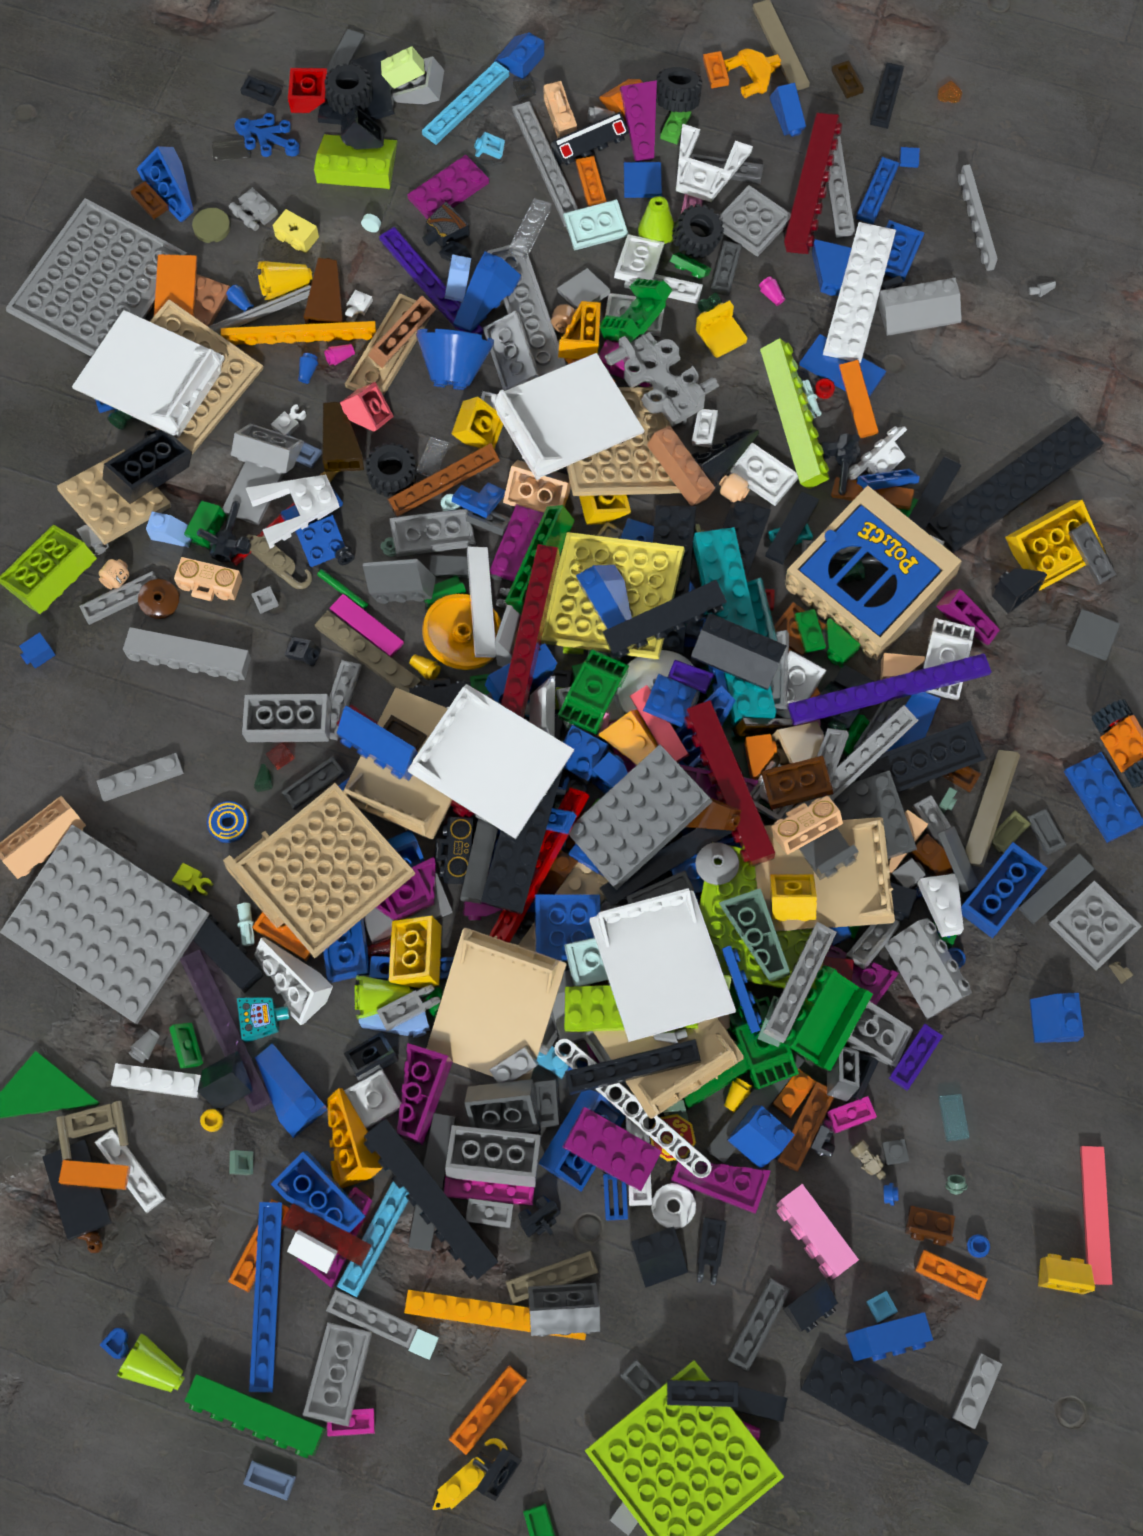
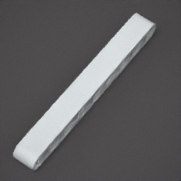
[555,1039,712,1178]

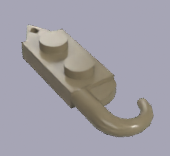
[247,534,312,589]

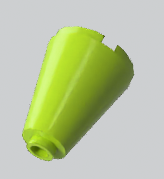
[638,196,675,244]
[355,976,414,1020]
[117,1333,185,1392]

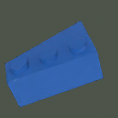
[485,643,557,704]
[846,1312,933,1362]

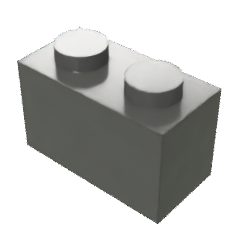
[827,1047,860,1101]

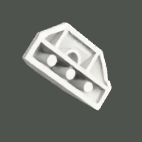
[526,676,555,737]

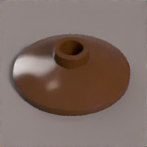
[138,579,179,619]

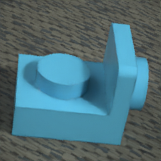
[474,132,505,159]

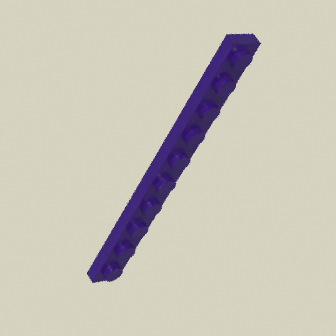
[787,653,992,725]

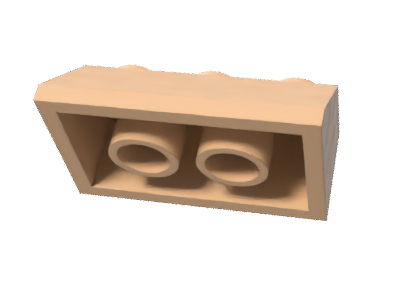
[503,460,571,513]

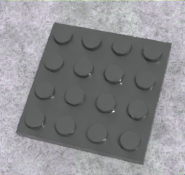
[833,770,917,859]

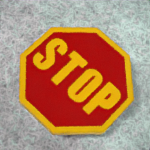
[650,1114,696,1162]

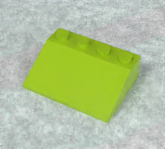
[314,134,397,189]
[0,525,97,614]

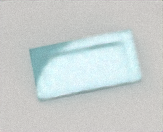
[938,1094,970,1142]

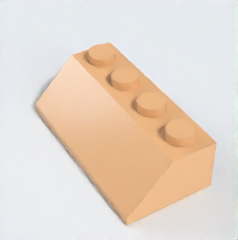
[0,796,86,879]

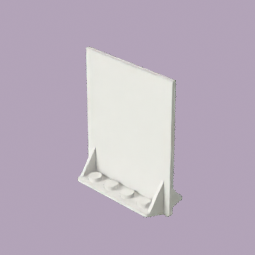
[72,310,225,437]
[491,353,644,480]
[408,684,574,839]
[589,888,736,1042]

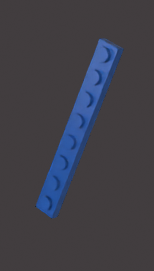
[249,1202,282,1392]

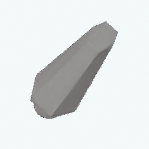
[1028,281,1056,297]
[653,1028,688,1044]

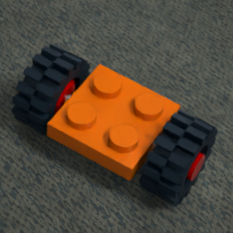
[1091,699,1143,788]

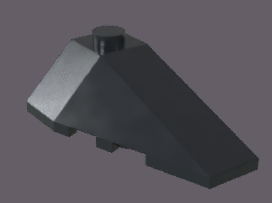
[692,429,759,486]

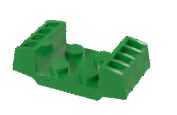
[599,278,672,343]
[558,649,629,735]
[729,996,799,1089]

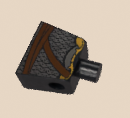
[422,202,470,248]

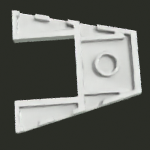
[676,124,753,202]
[246,475,340,549]

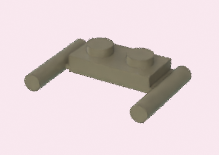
[56,1101,129,1161]

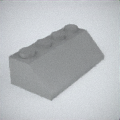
[877,278,962,336]

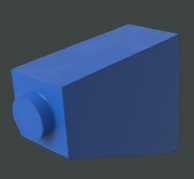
[770,83,806,137]
[812,239,852,296]

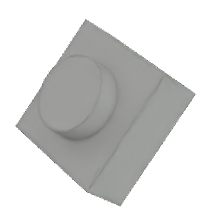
[251,586,279,614]

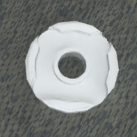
[651,1183,696,1229]

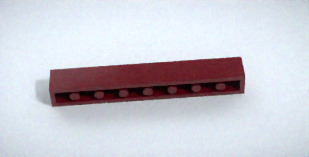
[784,113,842,254]
[684,700,775,867]

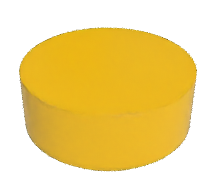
[200,1109,224,1132]

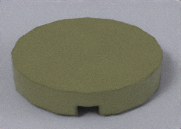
[192,208,230,243]

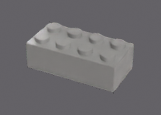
[242,694,331,742]
[445,1125,541,1187]

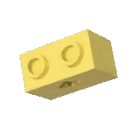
[273,209,319,253]

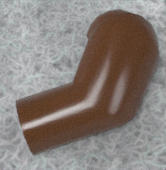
[77,1231,103,1253]

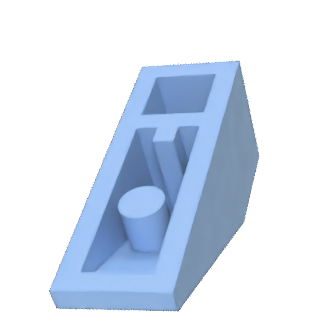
[358,1012,430,1037]

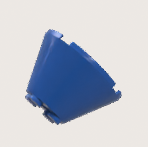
[416,329,494,390]

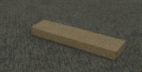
[505,1251,599,1304]

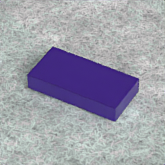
[668,660,714,694]

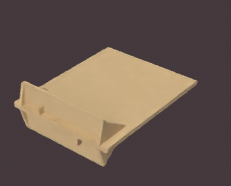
[343,688,452,839]
[755,817,895,932]
[426,928,567,1081]
[593,1018,744,1119]

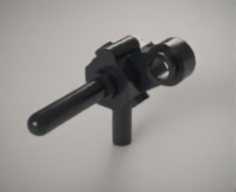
[819,434,860,495]
[197,501,251,563]

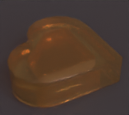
[937,81,962,103]

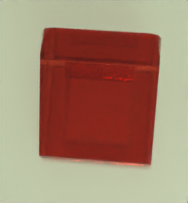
[265,742,294,770]

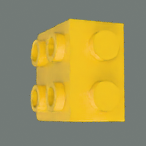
[696,301,747,358]

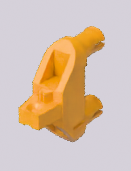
[724,49,781,98]

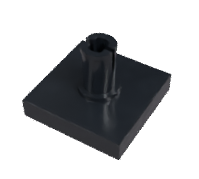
[473,1448,522,1501]

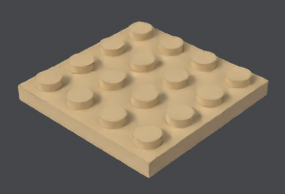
[57,450,171,545]

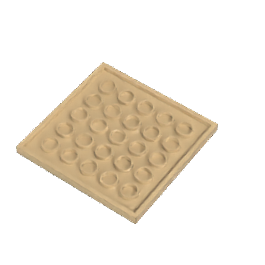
[150,300,263,454]
[567,387,681,496]
[235,783,415,958]

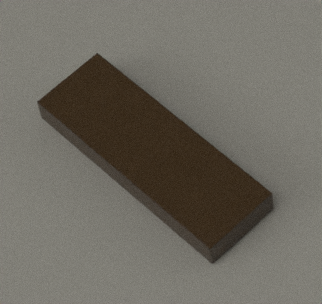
[733,718,795,737]

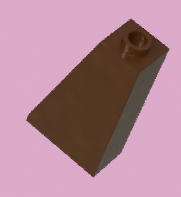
[304,258,344,324]
[686,797,742,831]

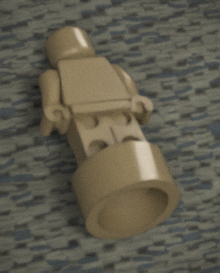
[850,1139,886,1180]

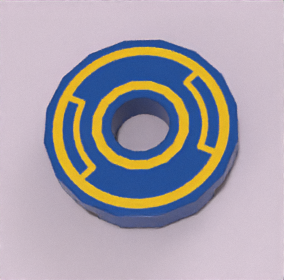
[207,801,250,843]

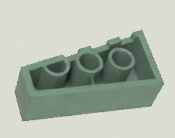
[719,888,791,982]

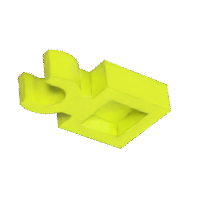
[172,863,213,896]

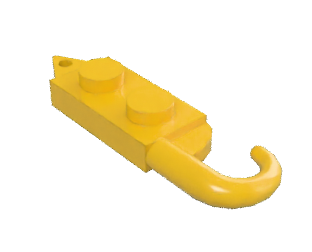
[433,1438,508,1510]

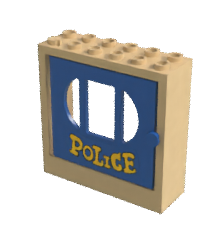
[785,486,962,660]

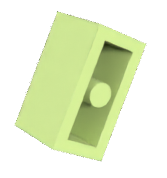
[381,46,425,89]

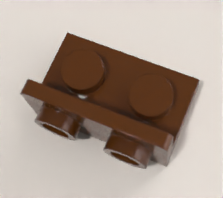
[905,1206,955,1246]

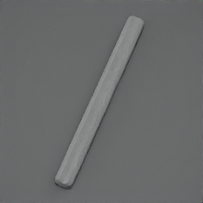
[208,285,311,335]

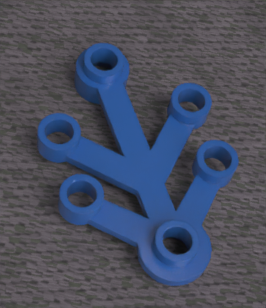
[235,113,300,157]

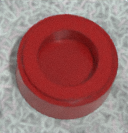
[815,378,835,399]

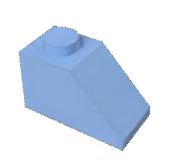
[445,254,471,302]
[146,512,192,548]

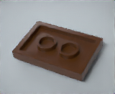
[761,755,834,810]

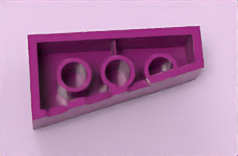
[397,1043,453,1145]

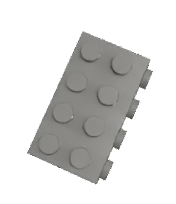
[885,918,972,1019]

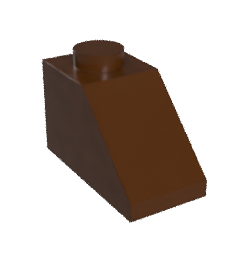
[909,834,953,877]
[538,850,578,895]

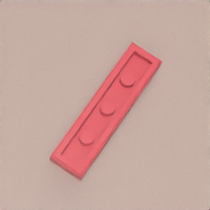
[630,685,689,763]

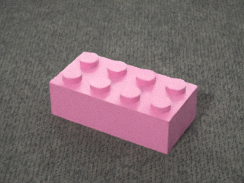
[776,1184,859,1280]

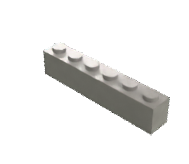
[123,627,251,681]

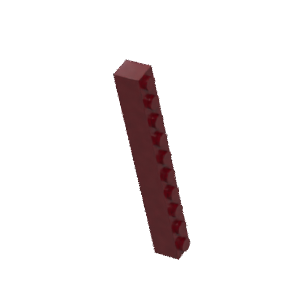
[501,544,560,719]

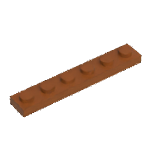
[387,443,500,517]

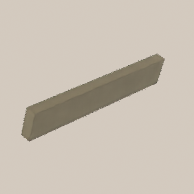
[752,0,810,91]
[965,750,1020,867]

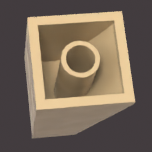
[771,722,824,767]

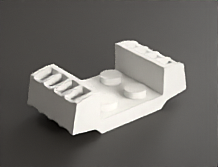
[923,618,975,700]

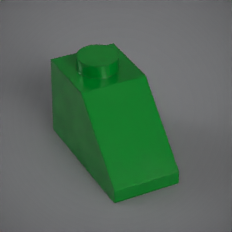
[825,618,860,668]

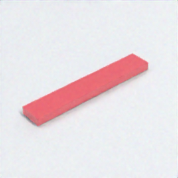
[1080,1146,1112,1285]

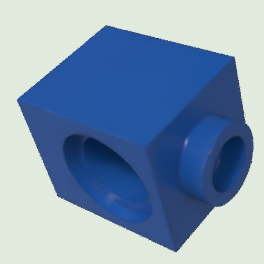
[369,956,390,981]

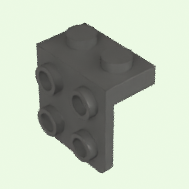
[799,828,859,880]

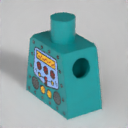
[237,998,290,1043]

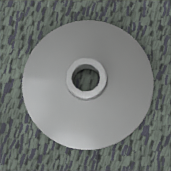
[696,843,739,885]

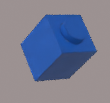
[19,632,55,669]

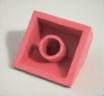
[340,382,394,431]

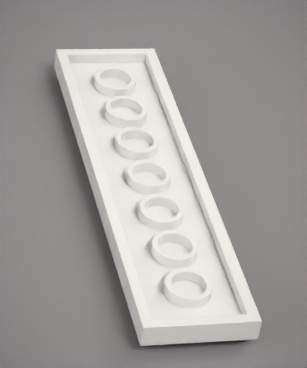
[823,222,896,363]

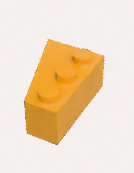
[558,301,601,359]
[598,709,658,765]

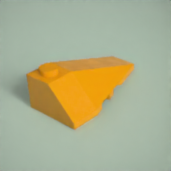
[327,1088,383,1188]

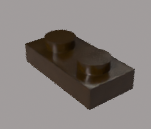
[832,60,864,99]

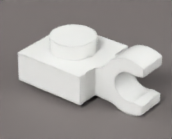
[345,290,373,322]

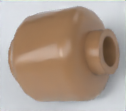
[551,304,576,333]

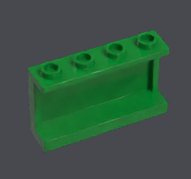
[783,965,873,1071]

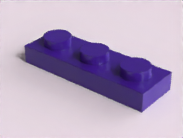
[888,1024,943,1091]

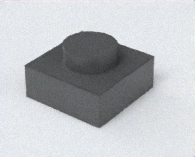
[882,1139,909,1166]

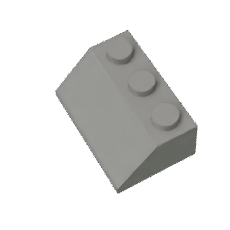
[231,424,304,474]

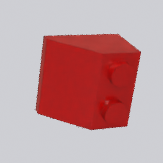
[288,68,327,113]

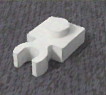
[271,404,306,435]

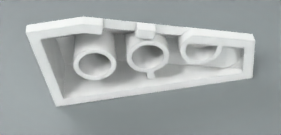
[254,937,333,1025]

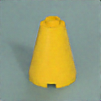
[258,261,312,300]

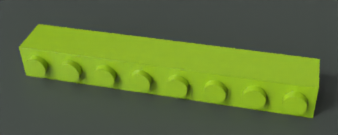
[760,338,829,489]

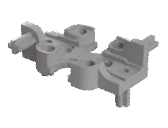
[605,332,719,426]

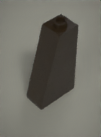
[323,402,364,472]

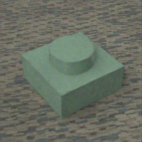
[939,787,957,814]
[229,1150,253,1175]

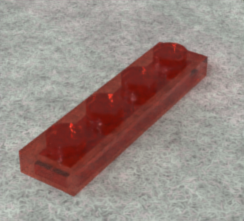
[281,1204,372,1267]

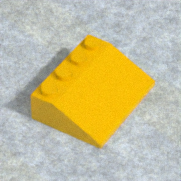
[1005,500,1106,591]

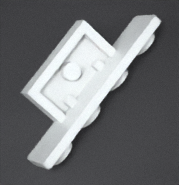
[848,426,907,480]

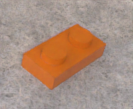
[703,51,729,88]
[772,1069,816,1118]

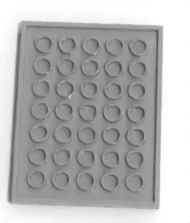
[6,198,187,357]
[0,825,210,1024]

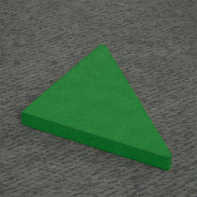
[0,1051,100,1119]

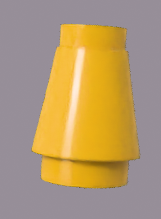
[409,654,441,680]
[723,1078,752,1112]

